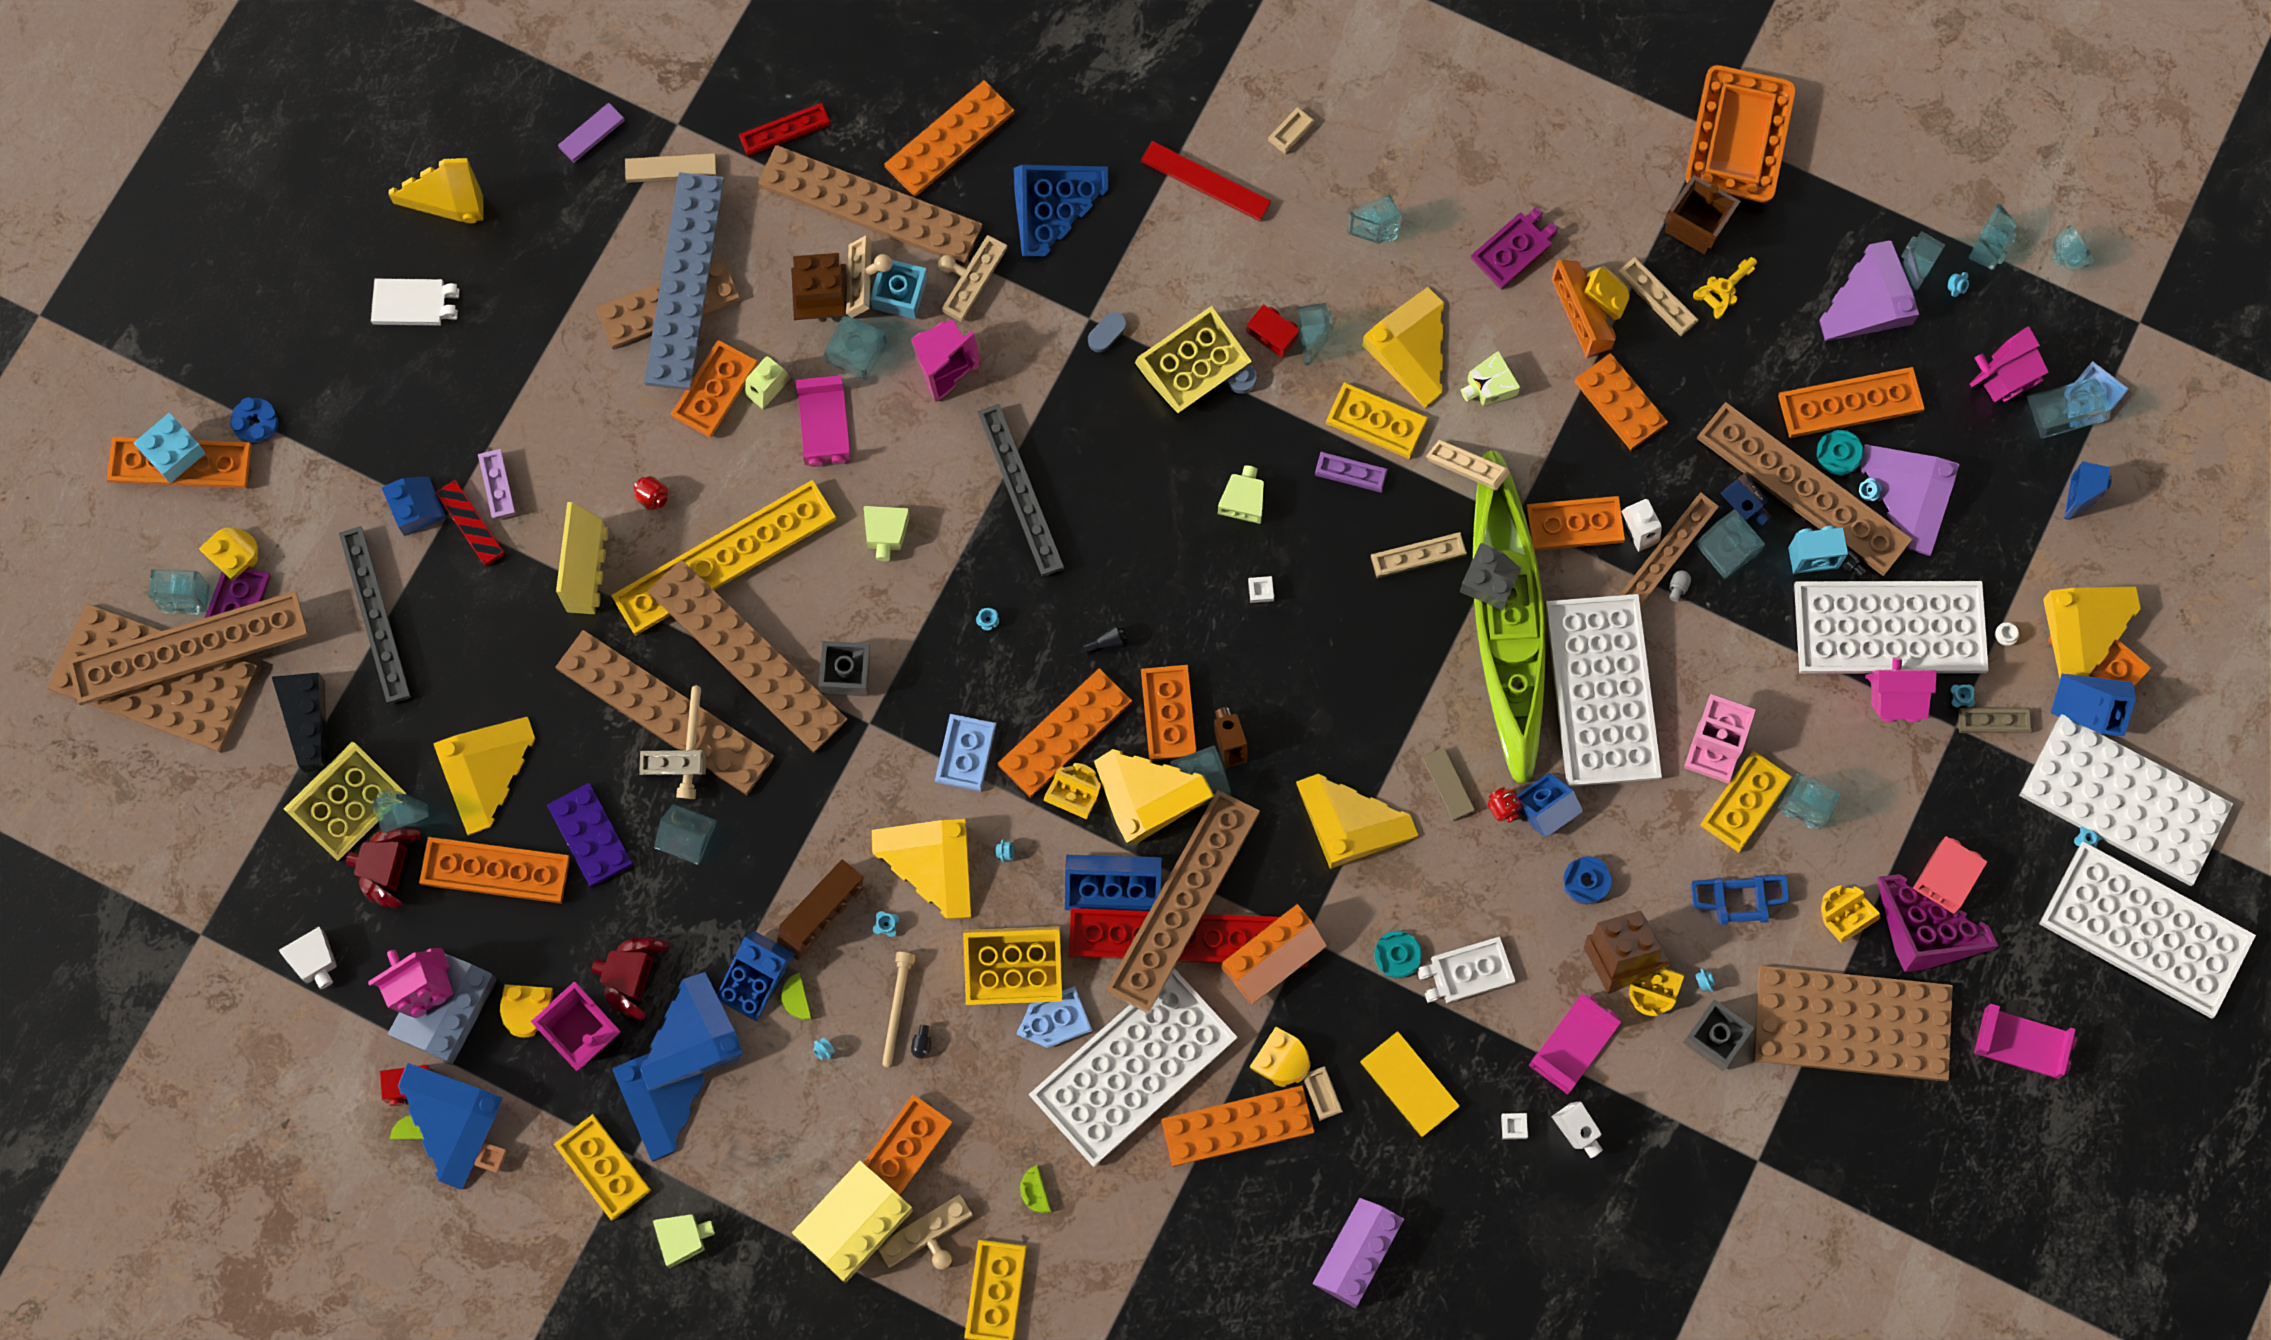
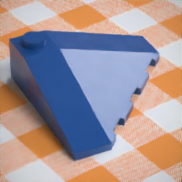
[1014,165,1108,256]
[640,972,743,1091]
[612,1054,705,1161]
[398,1063,503,1190]

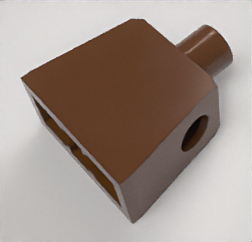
[1214,707,1248,768]

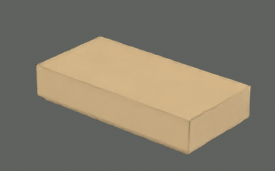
[1268,107,1315,154]
[1303,1066,1343,1121]

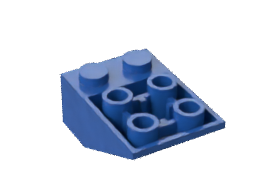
[2051,673,2136,737]
[717,931,795,1021]

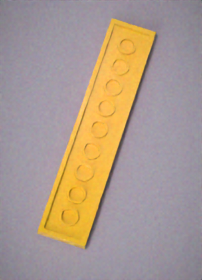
[611,480,836,636]

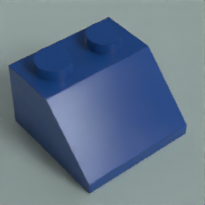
[2064,461,2112,520]
[381,477,447,536]
[1517,773,1583,838]

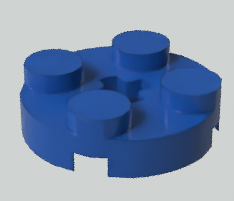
[230,397,278,444]
[1563,856,1612,905]

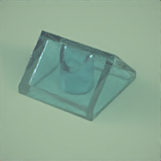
[654,804,717,865]

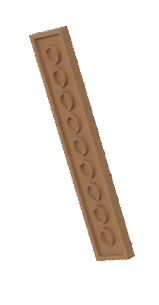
[758,145,982,266]
[1697,402,1912,576]
[648,559,848,753]
[67,591,309,706]
[556,630,774,795]
[1106,790,1260,1014]

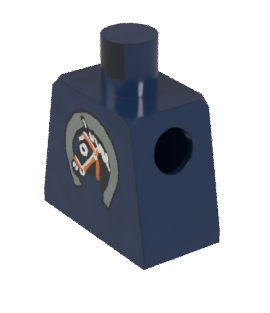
[1720,472,1772,526]

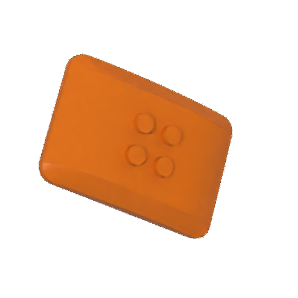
[1685,65,1795,202]

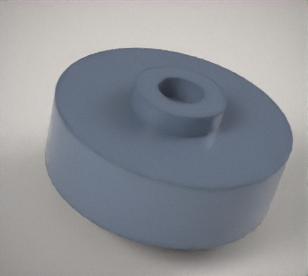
[1227,364,1257,394]

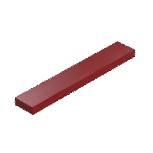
[1142,141,1271,222]

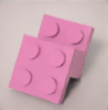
[1684,694,1756,784]

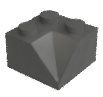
[1460,543,1521,610]
[819,641,870,696]
[1683,999,1754,1071]

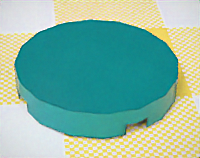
[1816,430,1864,475]
[1374,931,1422,979]

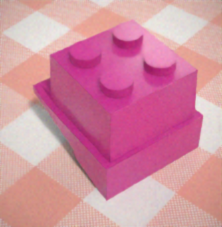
[911,319,981,402]
[1970,326,2048,402]
[1865,657,1937,722]
[368,948,453,1018]
[531,981,621,1072]

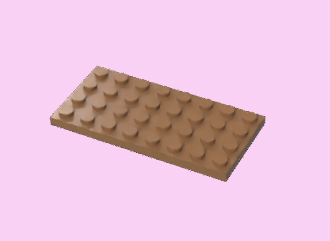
[47,604,259,753]
[1753,966,1952,1081]

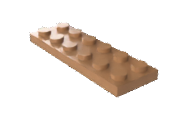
[596,258,740,349]

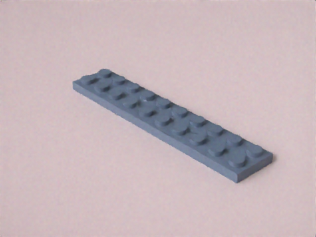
[644,172,724,391]

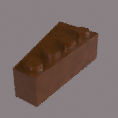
[777,859,864,961]

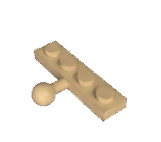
[846,235,892,318]
[938,235,1007,322]
[878,1194,973,1270]

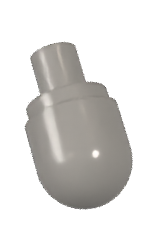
[1669,570,1691,602]

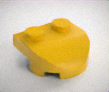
[1584,266,1629,320]
[199,527,259,581]
[1044,763,1101,819]
[1821,885,1880,944]
[1629,968,1684,1016]
[500,985,553,1037]
[1250,1027,1311,1087]

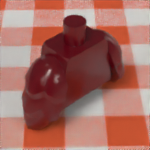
[346,826,422,909]
[592,937,669,1020]

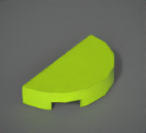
[781,972,812,1020]
[390,1116,424,1140]
[1020,1165,1051,1213]

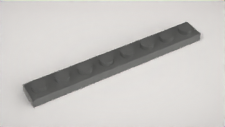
[977,404,1064,577]
[339,526,411,705]

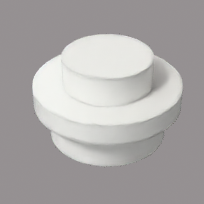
[1995,623,2019,646]

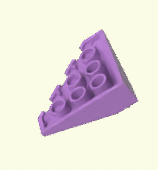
[1819,240,1919,341]
[1858,445,1959,556]

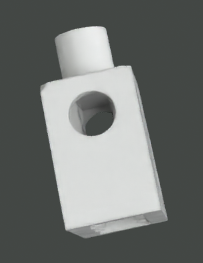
[1621,499,1662,552]
[279,927,336,989]
[1551,1102,1602,1158]

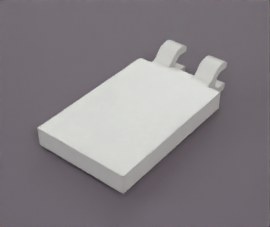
[371,279,459,325]
[1417,937,1515,1004]

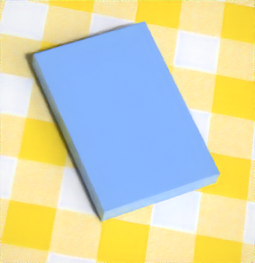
[935,714,996,792]

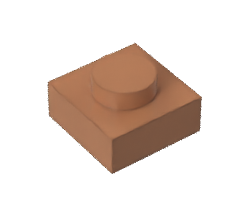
[474,1142,507,1174]

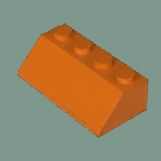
[1551,260,1616,358]
[1222,904,1326,1005]

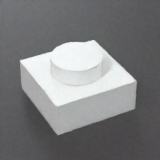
[1248,576,1274,603]
[1501,1113,1528,1139]

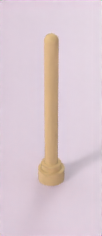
[676,685,701,799]
[882,952,915,1068]

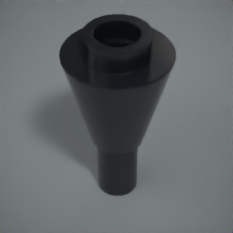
[1083,625,1127,653]

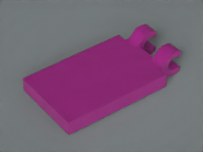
[1470,207,1559,290]
[205,568,271,618]

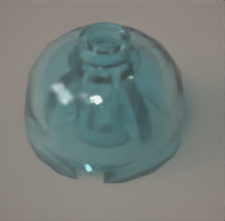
[2051,225,2095,271]

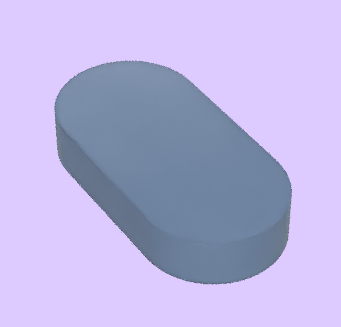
[1088,312,1126,352]

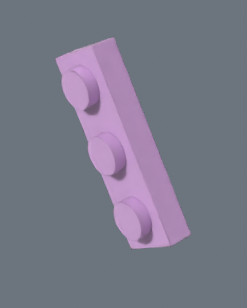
[478,449,516,521]

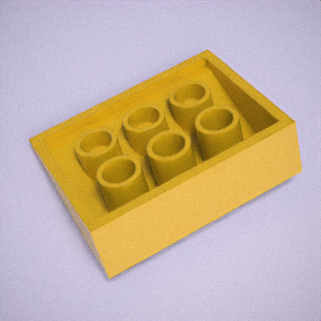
[963,926,1062,1005]

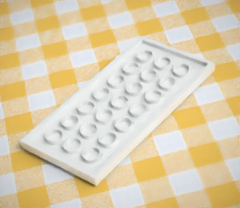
[1794,581,1989,674]
[1545,594,1662,787]
[2019,714,2233,886]
[2039,842,2256,1019]
[1029,968,1237,1168]

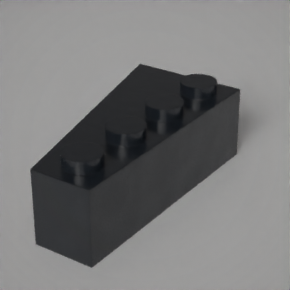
[272,672,328,772]

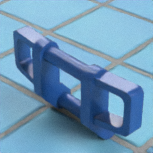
[1690,875,1789,925]

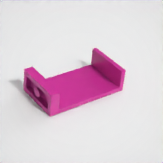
[796,375,851,467]
[1529,993,1621,1094]
[1974,1004,2077,1079]

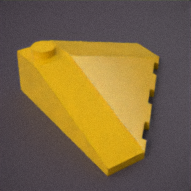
[389,158,483,223]
[1362,287,1444,408]
[2043,587,2141,678]
[434,717,535,836]
[1094,749,1214,843]
[1296,774,1419,869]
[872,819,971,919]

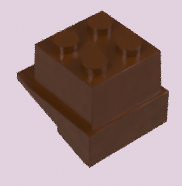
[1664,175,1741,254]
[791,253,849,322]
[1584,910,1670,994]

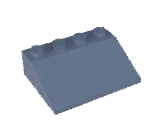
[388,954,497,1065]

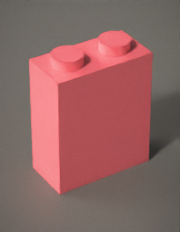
[1913,836,1987,914]

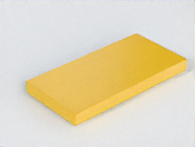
[1326,382,1428,460]
[1699,750,1792,853]
[1360,1031,1460,1137]
[554,1114,651,1222]
[964,1240,1027,1340]

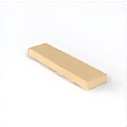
[625,153,716,183]
[1618,257,1698,336]
[1426,439,1510,490]
[1371,532,1467,578]

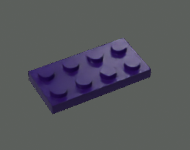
[547,783,633,888]

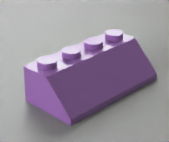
[1313,1198,1404,1309]

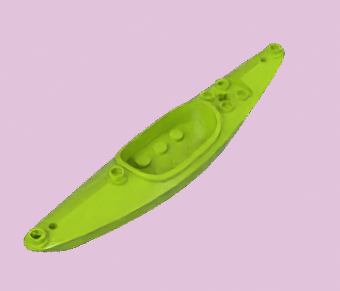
[1473,450,1545,783]

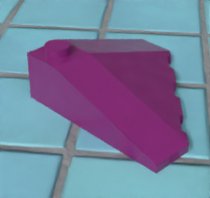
[1877,874,1998,972]

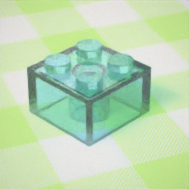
[824,316,887,381]
[148,569,210,615]
[1778,772,1841,829]

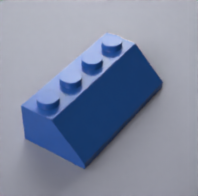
[1065,855,1162,911]

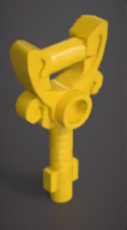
[1693,257,1757,319]

